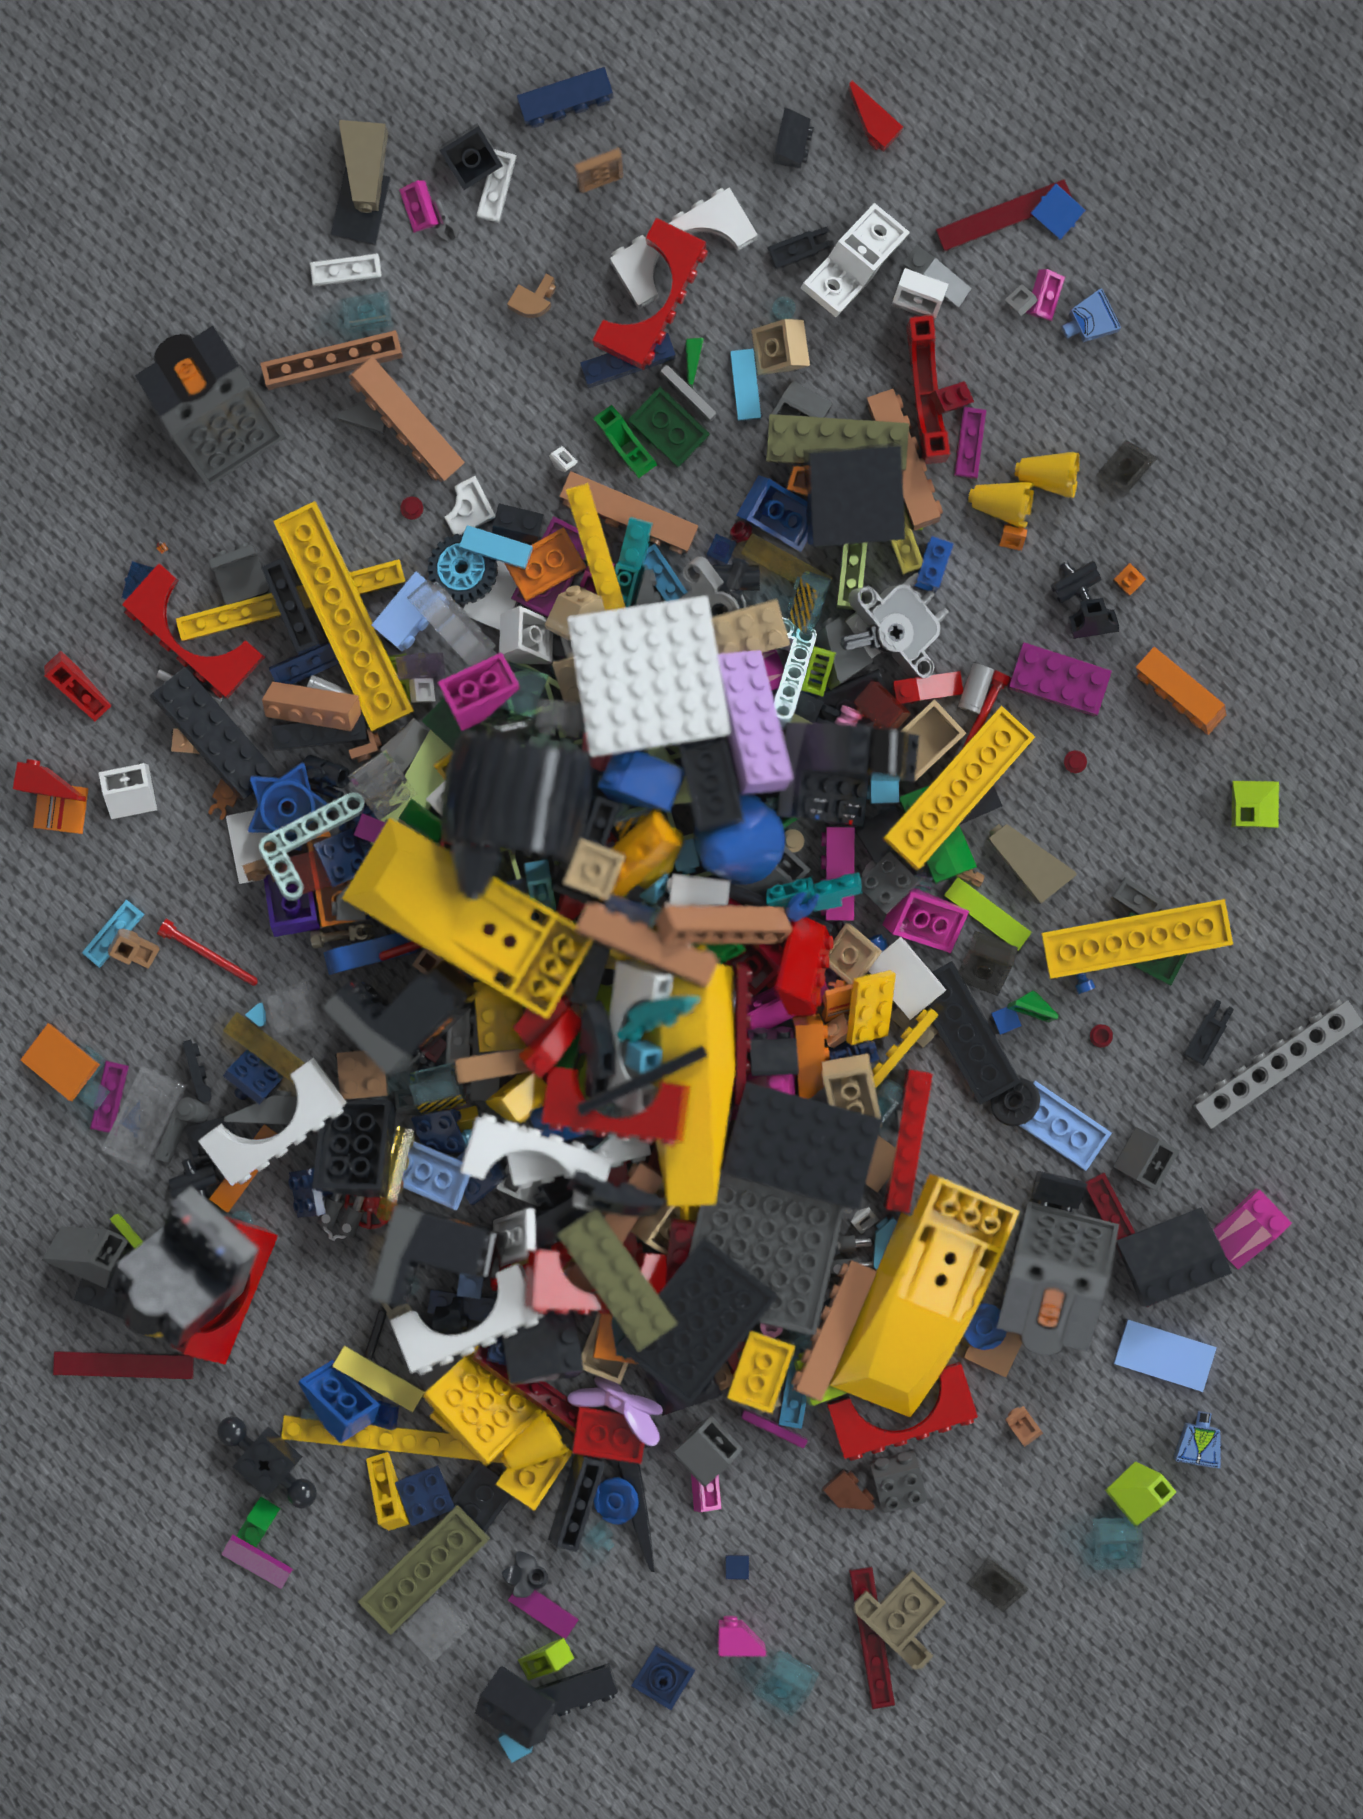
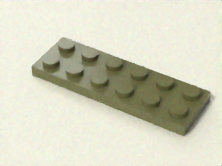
[766,414,909,471]
[558,1208,677,1351]
[358,1505,490,1635]

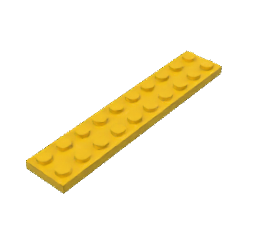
[273,501,414,731]

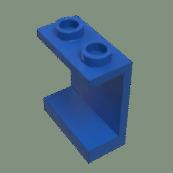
[913,536,954,594]

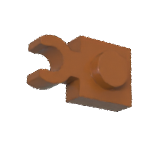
[208,778,238,820]

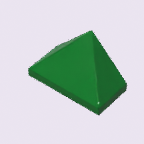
[1007,991,1058,1022]

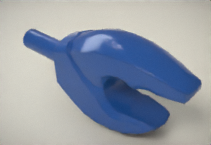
[785,892,819,922]

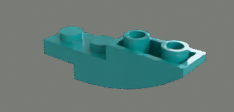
[615,517,653,608]
[767,872,862,911]
[615,996,701,1042]

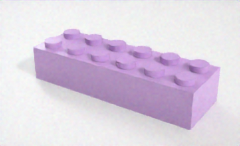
[718,650,793,794]

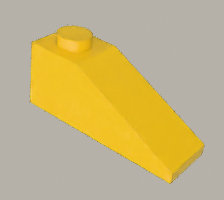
[366,1452,410,1531]

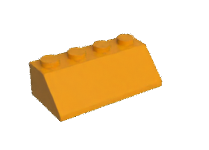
[599,809,681,901]

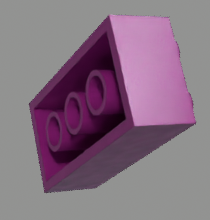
[1007,642,1112,717]

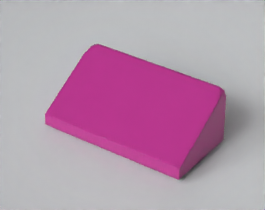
[399,180,439,233]
[1026,269,1065,321]
[691,1474,721,1512]

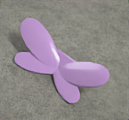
[567,1376,663,1446]

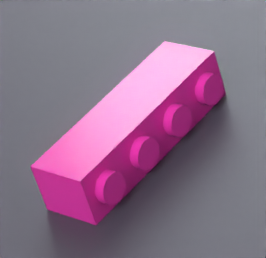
[821,827,855,921]
[747,982,829,1035]

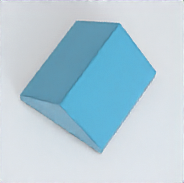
[245,1003,266,1026]

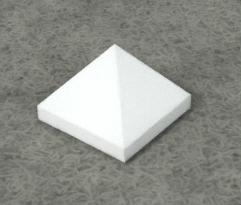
[549,446,578,472]
[851,1207,879,1234]

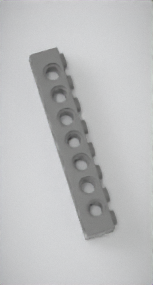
[1192,999,1363,1129]

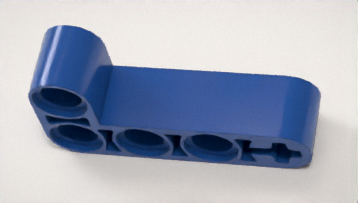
[323,933,420,975]

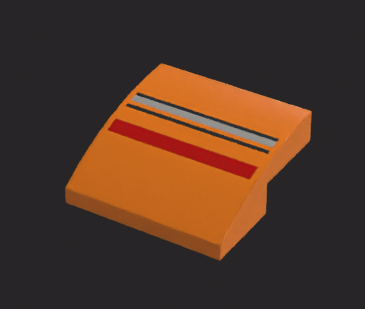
[33,786,89,834]
[822,984,853,1023]

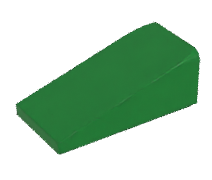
[685,338,704,388]

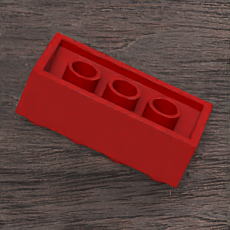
[776,917,834,1016]

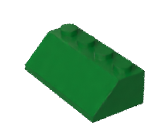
[899,786,977,885]

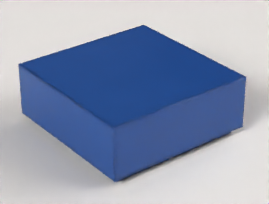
[991,1007,1022,1035]

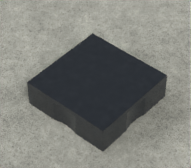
[803,443,905,547]

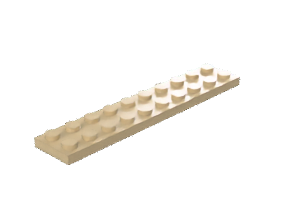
[552,599,790,708]

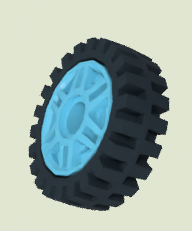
[427,533,498,604]

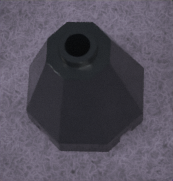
[452,844,503,901]

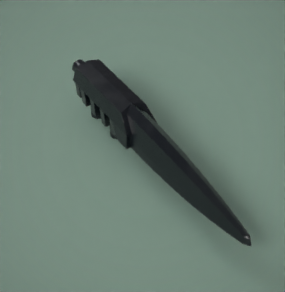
[615,1410,655,1572]

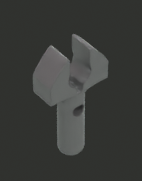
[433,199,460,242]

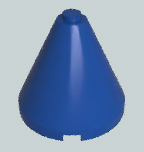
[693,792,785,885]

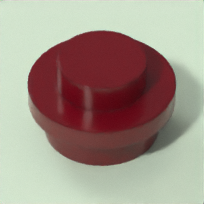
[400,496,424,520]
[730,521,752,543]
[1064,750,1087,774]
[1090,1024,1113,1047]

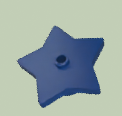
[248,762,332,850]

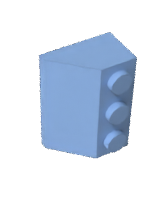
[372,572,446,652]

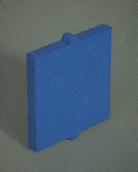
[1031,183,1086,240]

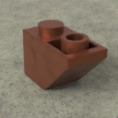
[823,1469,875,1510]

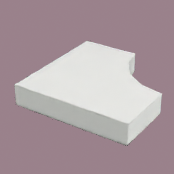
[444,476,495,535]

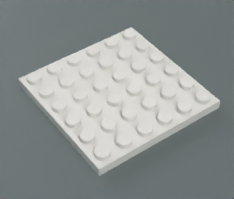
[568,596,731,757]

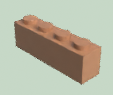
[262,682,361,731]

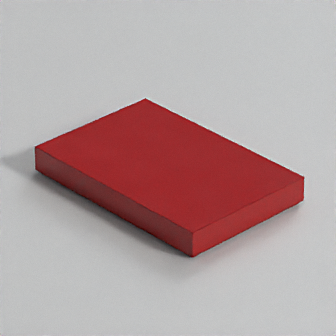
[572,1407,644,1464]

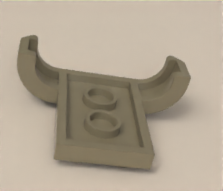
[854,1569,946,1669]

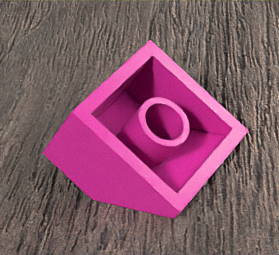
[718,1616,766,1656]

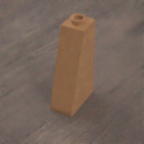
[455,1048,532,1083]

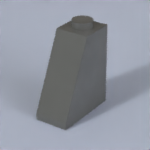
[816,616,873,690]

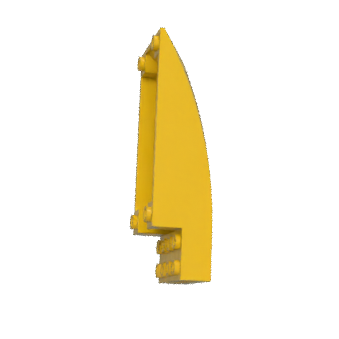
[342,818,592,1018]
[829,1173,1020,1417]

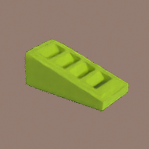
[801,646,836,696]

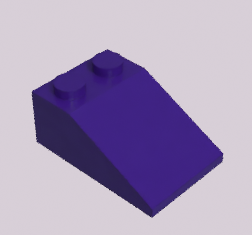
[263,855,320,937]

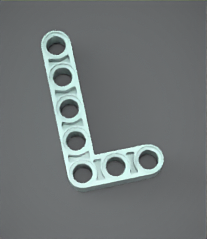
[774,618,817,730]
[259,793,364,901]

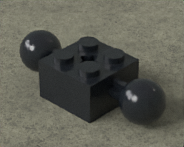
[217,1416,317,1509]

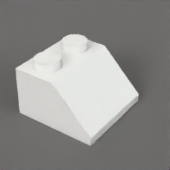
[499,606,553,664]

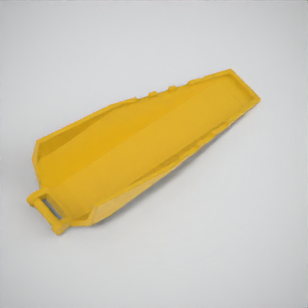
[641,944,736,1206]

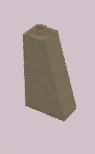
[339,120,388,213]
[987,824,1077,904]

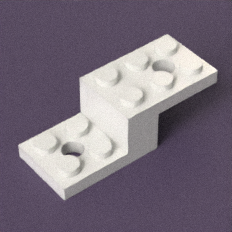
[801,203,910,317]

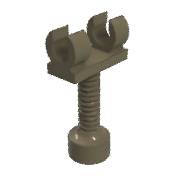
[310,924,375,949]

